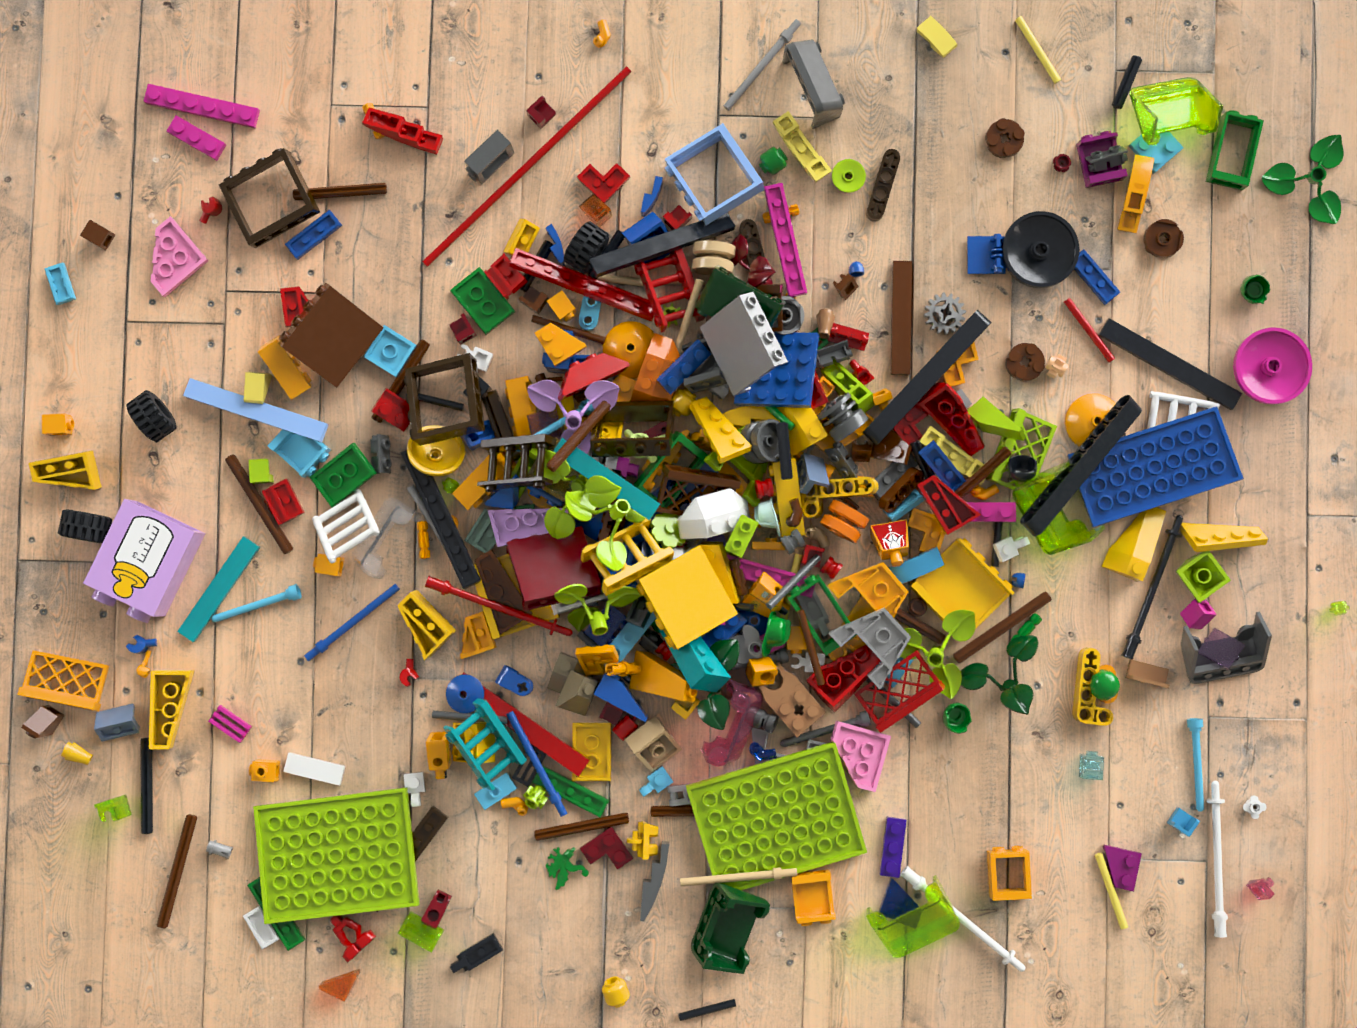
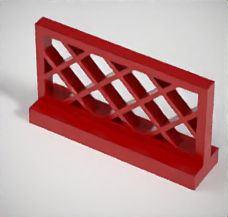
[854,650,945,733]

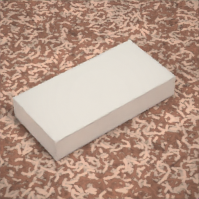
[243,906,280,949]

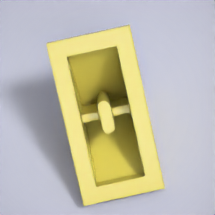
[244,372,272,404]

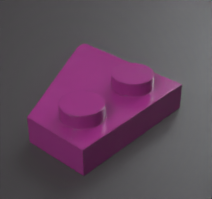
[1103,844,1142,892]

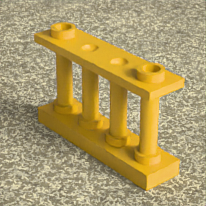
[581,518,674,596]

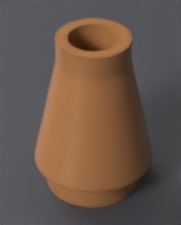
[816,309,835,339]

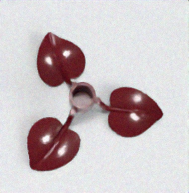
[730,234,776,288]

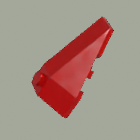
[919,382,985,456]
[806,645,882,713]

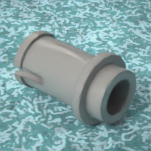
[206,840,233,859]

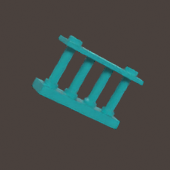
[443,698,527,791]

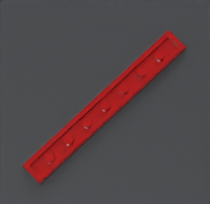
[509,248,654,322]
[461,672,590,777]

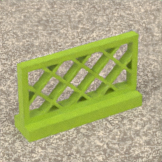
[985,408,1057,497]

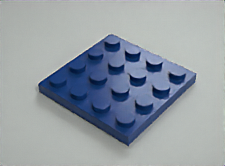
[734,332,819,408]

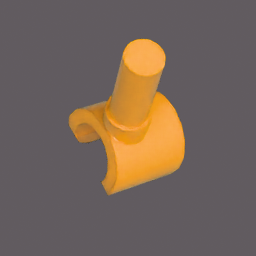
[136,650,151,678]

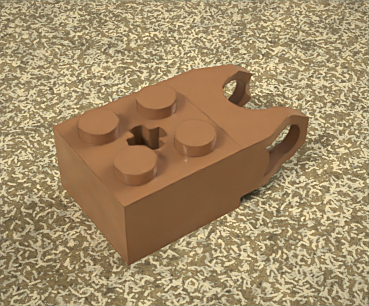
[758,663,826,737]

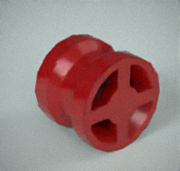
[755,478,774,499]
[819,556,843,580]
[655,640,672,661]

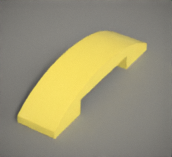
[773,111,832,182]
[919,426,987,486]

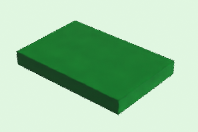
[450,267,515,335]
[309,443,377,508]

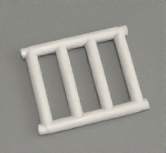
[1147,391,1220,429]
[312,489,380,563]

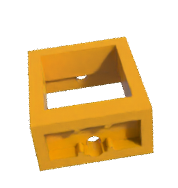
[987,846,1032,901]

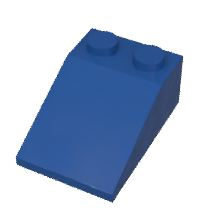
[594,672,648,722]

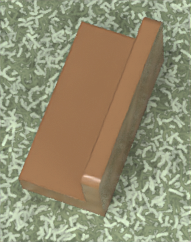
[1125,659,1170,689]

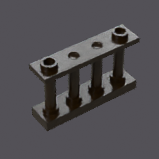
[477,434,556,492]

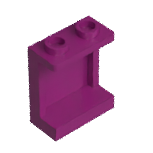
[1076,131,1128,188]

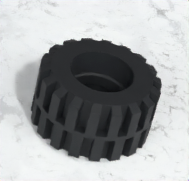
[563,221,609,274]
[126,390,177,443]
[58,509,112,543]

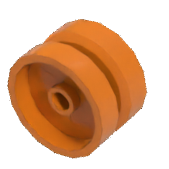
[820,499,870,544]

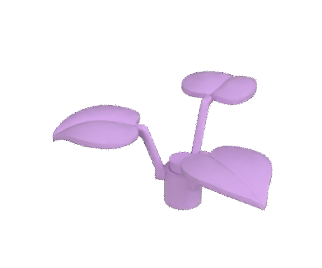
[527,380,620,454]

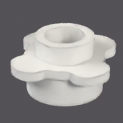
[1243,795,1267,819]

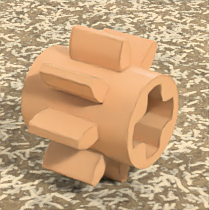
[1045,354,1069,379]

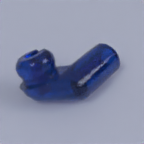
[749,742,777,761]

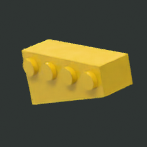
[768,456,805,537]
[149,670,195,749]

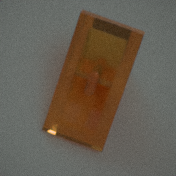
[579,194,612,227]
[319,969,360,1002]

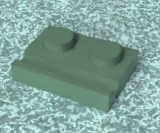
[464,508,496,553]

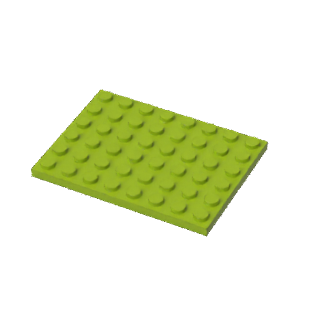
[686,742,867,890]
[253,787,420,924]

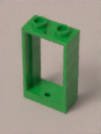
[1205,110,1264,190]
[633,431,708,508]
[786,574,857,655]

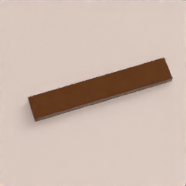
[891,261,912,375]

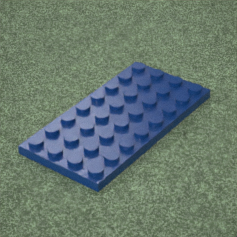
[1067,406,1244,528]

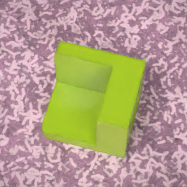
[248,459,274,484]

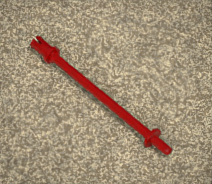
[425,575,573,636]

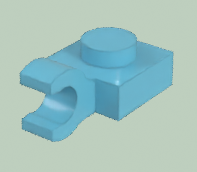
[639,766,673,797]

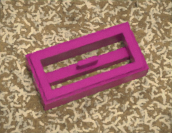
[208,705,252,743]

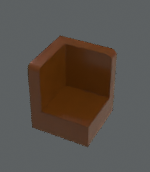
[80,220,115,251]
[518,287,549,315]

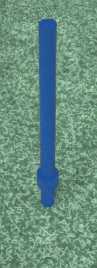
[304,584,400,661]
[506,711,567,817]

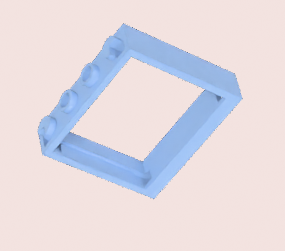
[665,123,764,225]

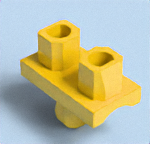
[627,821,658,860]

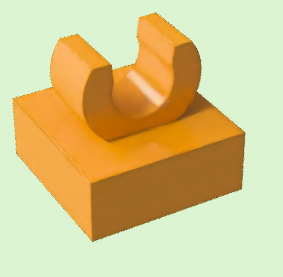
[873,388,893,411]

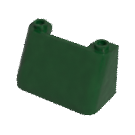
[695,265,786,329]
[691,883,770,974]

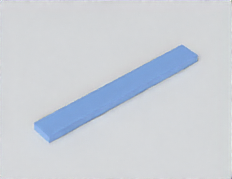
[183,378,329,443]

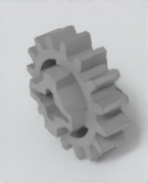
[924,292,966,335]

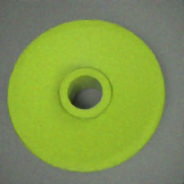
[832,159,866,193]

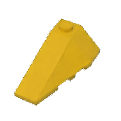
[776,407,828,456]
[1101,507,1166,582]

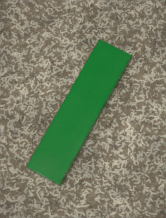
[532,765,609,818]
[247,877,306,951]

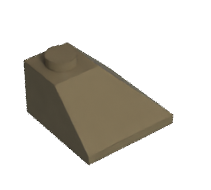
[547,652,593,694]
[556,670,600,716]

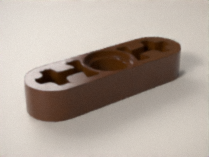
[879,467,923,513]

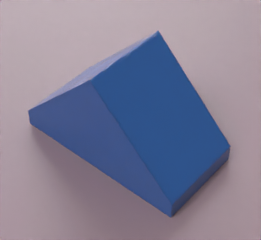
[462,420,495,451]
[484,475,519,509]

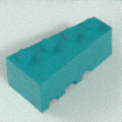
[658,628,731,692]

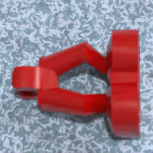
[330,915,376,963]

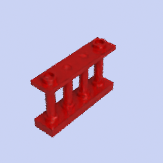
[634,248,705,333]

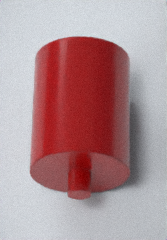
[612,715,638,741]

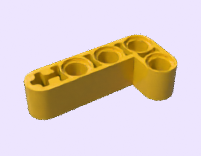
[801,477,879,519]
[1072,647,1114,726]

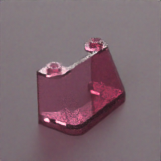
[701,679,763,766]

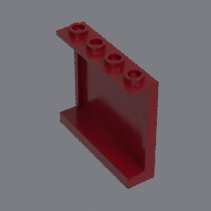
[506,526,601,611]

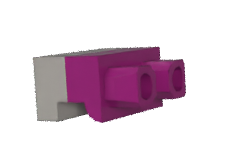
[605,457,639,480]

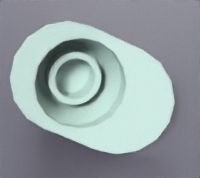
[754,497,780,537]

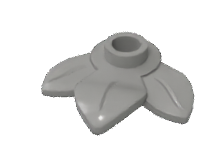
[731,625,763,664]

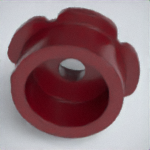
[1053,154,1071,172]

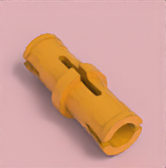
[605,661,641,677]

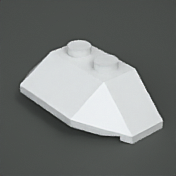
[677,488,750,539]

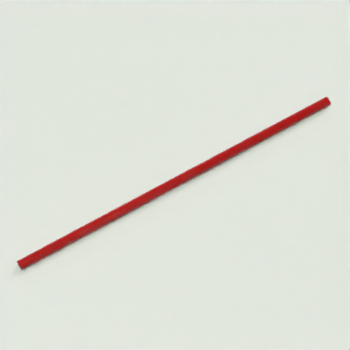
[422,66,631,267]

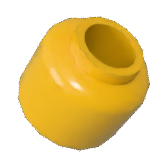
[671,388,697,417]
[602,976,630,1008]

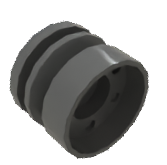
[817,392,868,443]

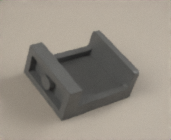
[682,339,727,394]

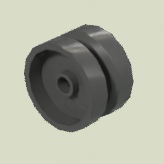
[741,419,780,464]

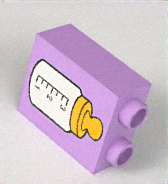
[83,499,206,623]

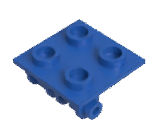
[967,234,1006,274]

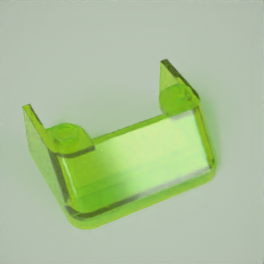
[1012,461,1105,555]

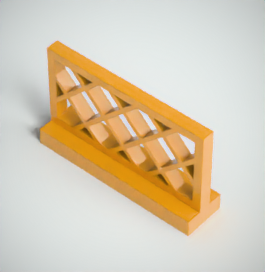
[17,650,109,712]

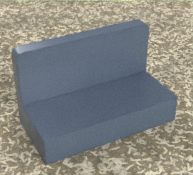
[796,453,829,494]
[94,704,140,741]

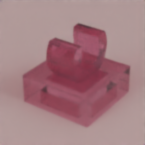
[1246,877,1275,900]

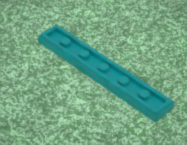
[553,438,661,521]
[177,536,260,642]

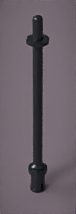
[1121,515,1183,660]

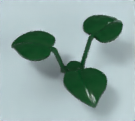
[961,635,1039,715]
[671,639,740,730]

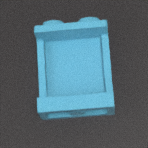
[268,430,331,478]

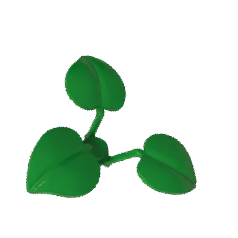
[1261,135,1344,224]

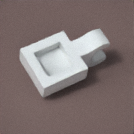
[993,536,1030,562]
[404,772,426,807]

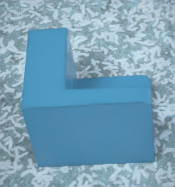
[1167,807,1200,837]

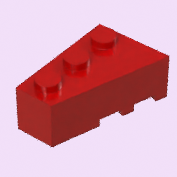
[916,475,981,535]

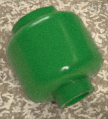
[759,147,788,175]

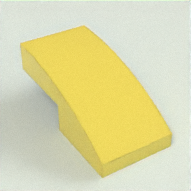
[917,16,957,58]

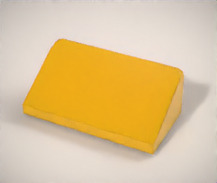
[503,218,540,256]

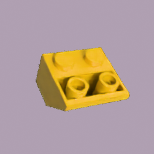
[452,722,495,763]

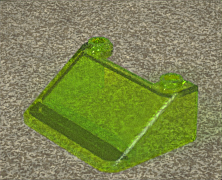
[1129,77,1223,145]
[866,875,960,958]

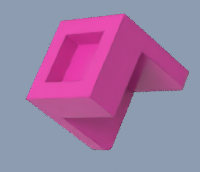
[1180,599,1217,629]

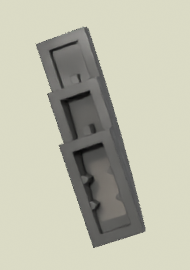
[640,841,669,922]

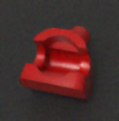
[199,197,222,224]
[849,359,875,385]
[399,659,419,687]

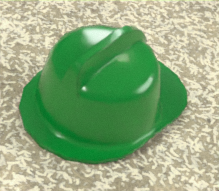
[761,611,791,657]

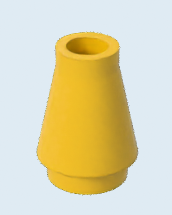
[61,742,93,765]

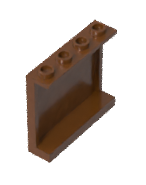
[278,283,384,388]

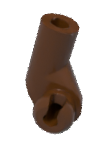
[786,498,803,527]

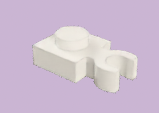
[457,344,493,372]
[791,652,825,672]

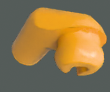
[593,20,611,48]
[970,484,999,500]
[501,797,528,816]

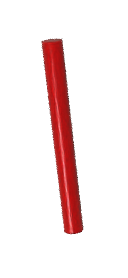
[1064,298,1115,363]

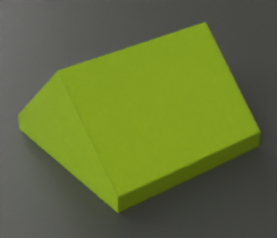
[1176,551,1231,603]

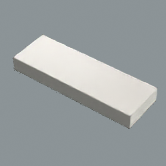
[283,752,345,786]

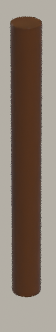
[531,315,606,344]
[796,609,825,686]

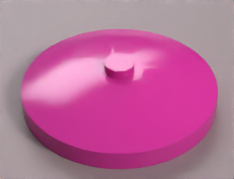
[1233,327,1312,405]

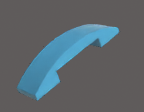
[888,547,944,584]

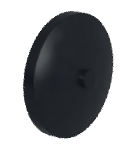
[1002,211,1080,288]

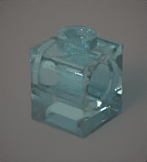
[1079,751,1104,780]

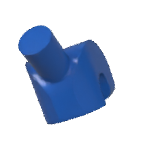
[126,635,157,654]

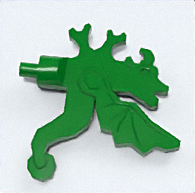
[546,847,589,890]

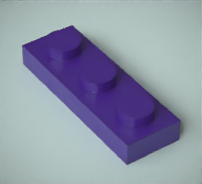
[879,816,907,878]

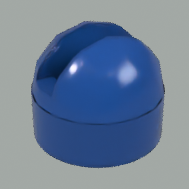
[849,261,864,277]
[1011,573,1026,589]

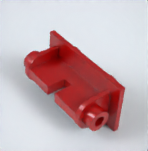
[828,323,869,351]

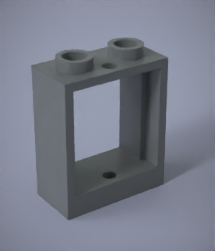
[464,129,514,184]

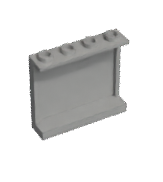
[700,292,788,396]

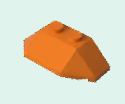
[630,333,680,401]

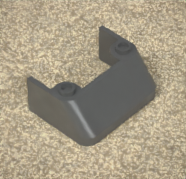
[782,39,845,129]
[1181,612,1272,684]

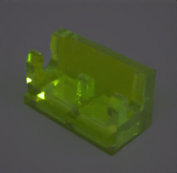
[94,794,132,822]
[397,911,444,953]

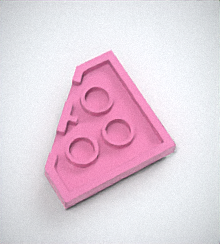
[150,216,209,297]
[831,721,891,792]

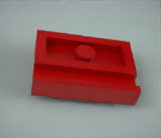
[484,254,528,300]
[371,388,410,432]
[262,479,305,525]

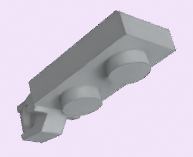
[796,590,830,637]

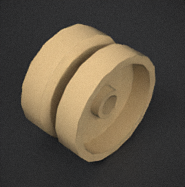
[691,240,736,276]

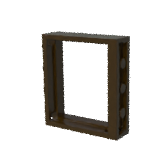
[219,148,320,248]
[404,353,485,446]
[590,401,675,457]

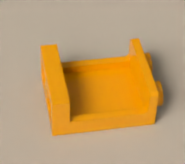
[791,869,836,926]

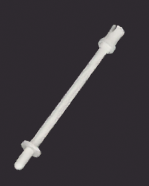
[1207,781,1228,938]
[900,866,1025,972]

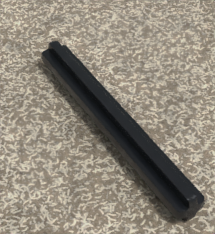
[140,737,153,834]

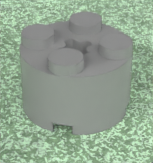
[773,296,804,335]

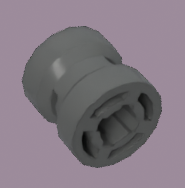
[780,529,806,555]
[753,708,779,734]

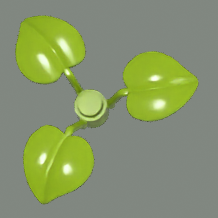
[544,450,621,539]
[565,491,645,571]
[554,584,644,635]
[900,610,976,699]

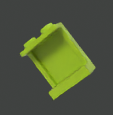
[725,515,759,559]

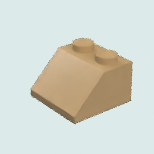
[625,716,682,773]

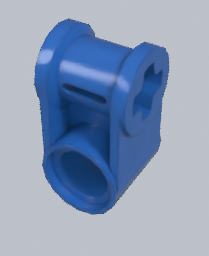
[495,665,534,696]

